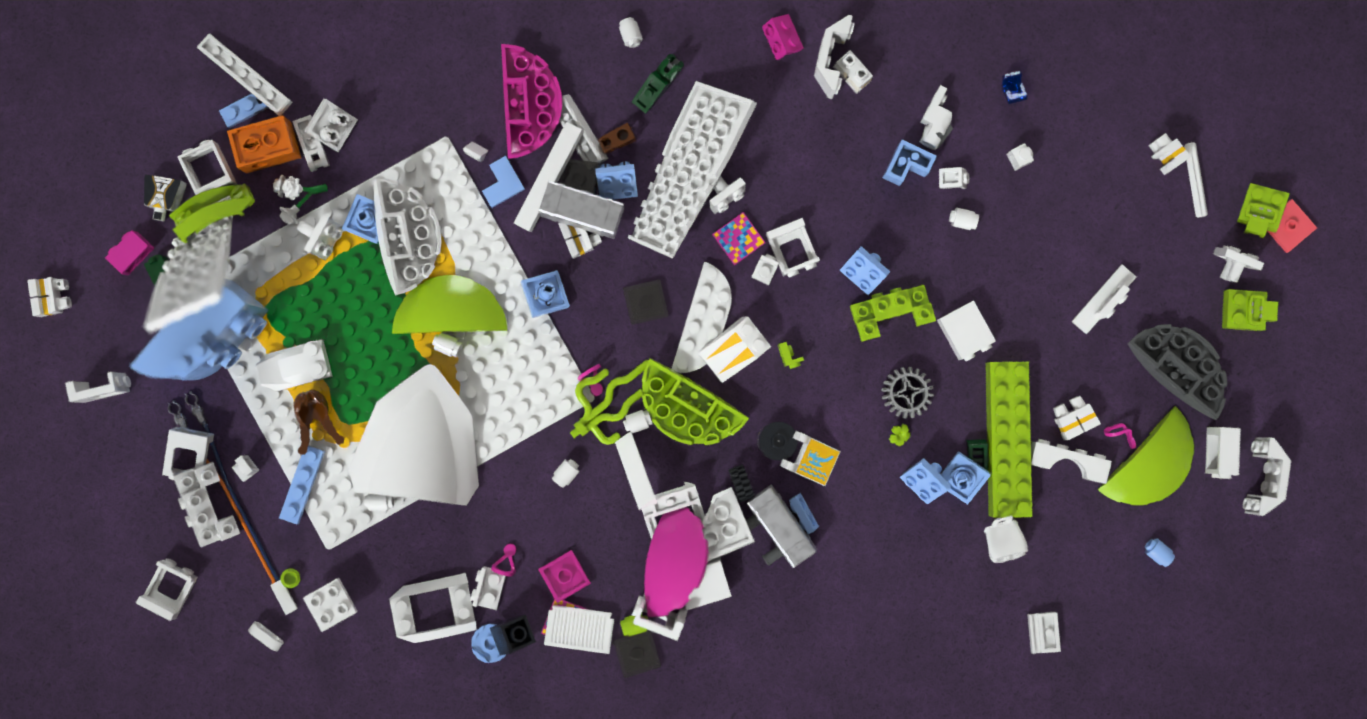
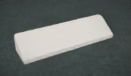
[559,94,608,170]
[615,432,657,510]

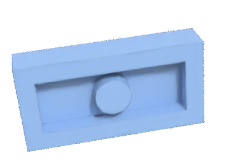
[170,338,216,380]
[789,493,819,534]

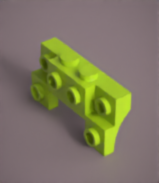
[850,285,936,342]

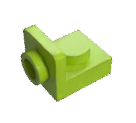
[777,342,804,369]

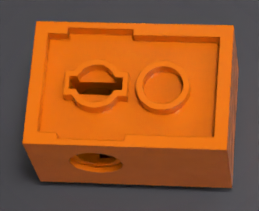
[227,115,301,174]

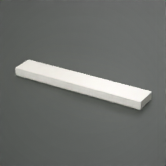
[197,33,293,116]
[514,122,584,232]

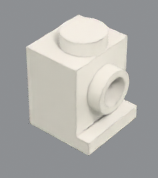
[1007,143,1034,171]

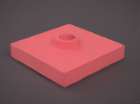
[1268,199,1317,253]

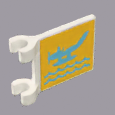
[780,431,841,486]

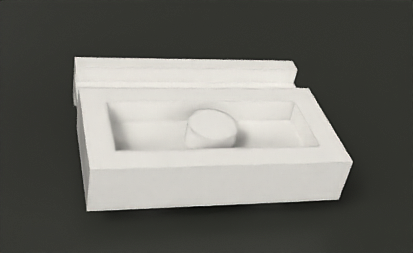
[1027,612,1061,654]

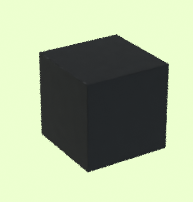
[490,615,536,655]

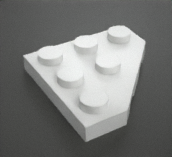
[702,487,755,562]

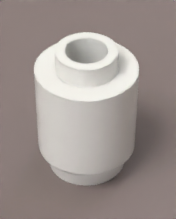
[619,17,643,48]
[949,208,979,230]
[432,332,463,357]
[623,410,653,434]
[552,459,580,488]
[365,494,395,511]

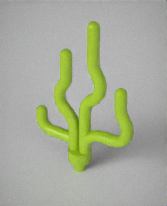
[570,360,649,445]

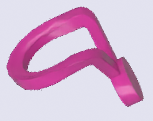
[577,364,603,396]
[1104,423,1137,449]
[491,543,517,576]

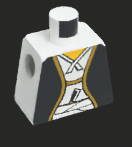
[144,174,187,221]

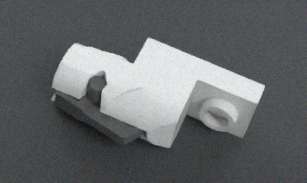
[920,85,953,150]

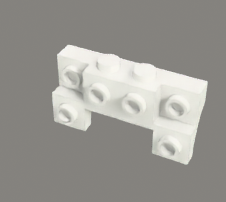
[172,462,240,547]

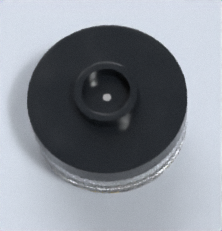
[757,422,798,461]

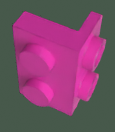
[762,14,804,60]

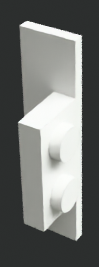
[1071,265,1136,334]

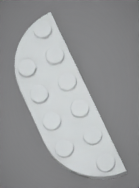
[672,262,731,373]

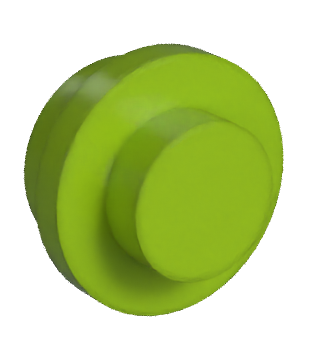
[280,569,301,588]

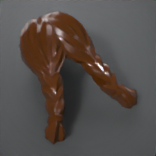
[293,390,344,455]

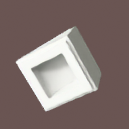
[463,142,488,162]

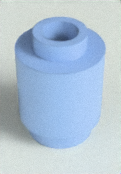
[1145,539,1175,567]

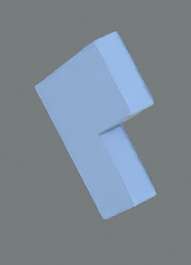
[482,156,525,208]

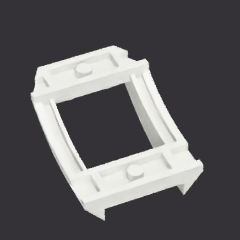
[642,482,705,539]
[389,573,477,643]

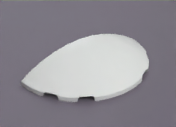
[374,179,441,295]

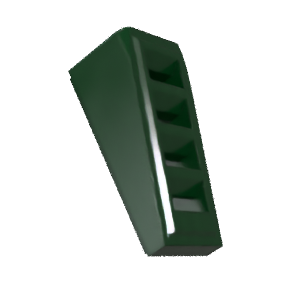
[967,439,988,480]

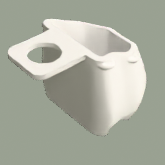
[984,516,1028,563]

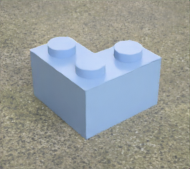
[882,140,937,186]

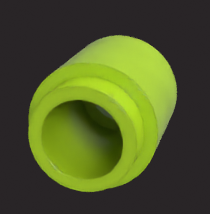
[620,613,649,636]

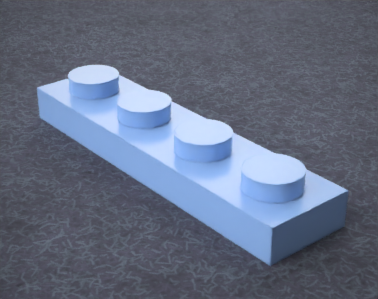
[279,445,325,524]

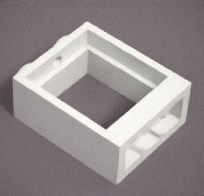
[177,140,237,195]
[1205,427,1240,479]

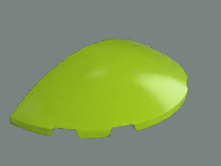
[392,275,508,334]
[642,358,749,445]
[1097,406,1194,505]

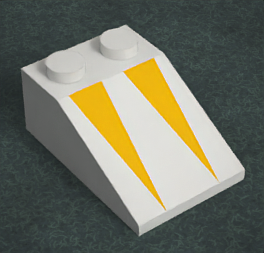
[699,317,771,383]

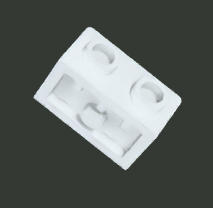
[471,566,506,610]

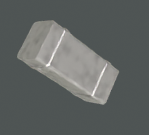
[539,181,624,239]
[746,484,817,568]

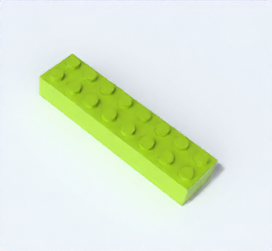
[986,362,1032,518]

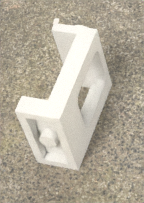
[766,218,820,278]
[65,372,131,403]
[162,427,214,480]
[136,559,198,621]
[632,592,688,640]

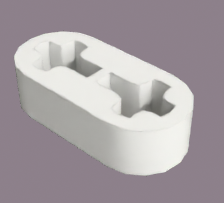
[248,621,284,651]

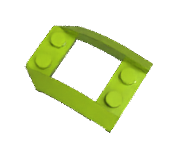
[169,183,255,244]

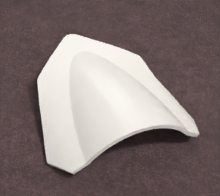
[348,364,479,506]

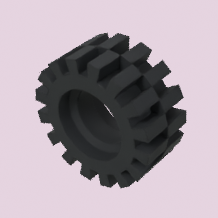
[728,464,754,502]

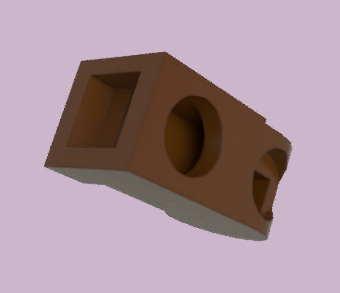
[598,123,637,154]

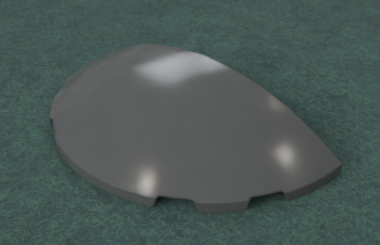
[1127,324,1227,420]

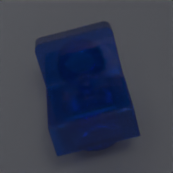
[1001,71,1028,104]

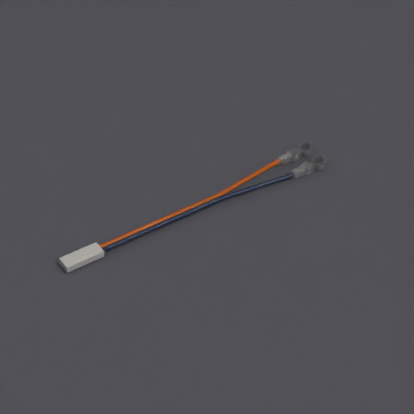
[168,391,298,615]

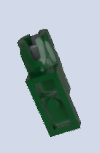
[631,54,684,114]

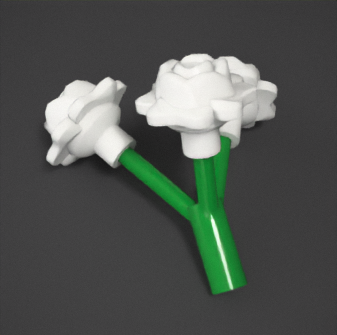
[273,175,328,225]

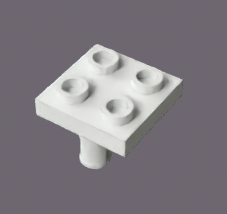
[304,99,358,152]
[710,175,745,214]
[297,215,343,260]
[1214,245,1264,283]
[303,578,358,632]

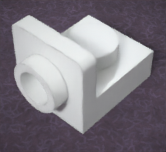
[939,167,969,189]
[751,254,779,285]
[232,455,259,482]

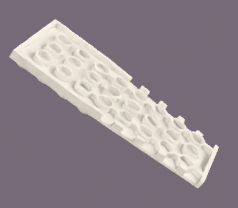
[628,81,757,258]
[145,196,233,332]

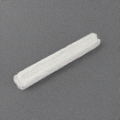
[1184,142,1208,217]

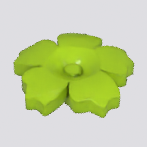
[889,424,910,446]

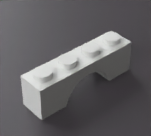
[1031,439,1112,484]

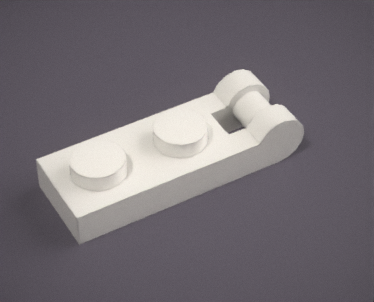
[293,115,330,172]

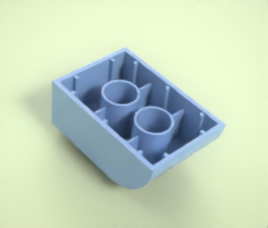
[130,278,268,380]

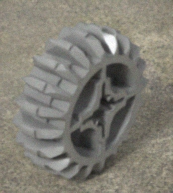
[881,367,934,418]

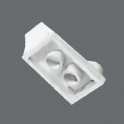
[256,339,333,391]

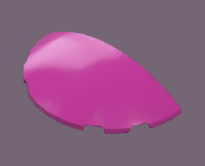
[501,44,562,159]
[645,507,709,617]

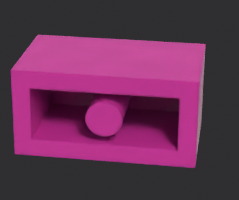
[105,230,154,276]

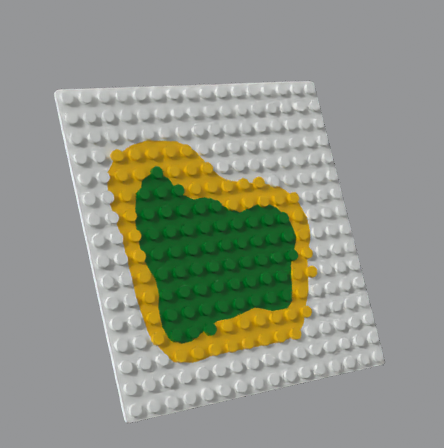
[225,137,595,549]

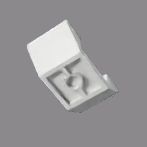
[814,15,854,99]
[1243,437,1291,516]

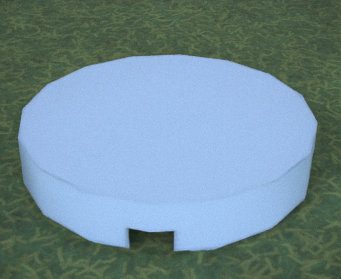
[471,624,506,663]

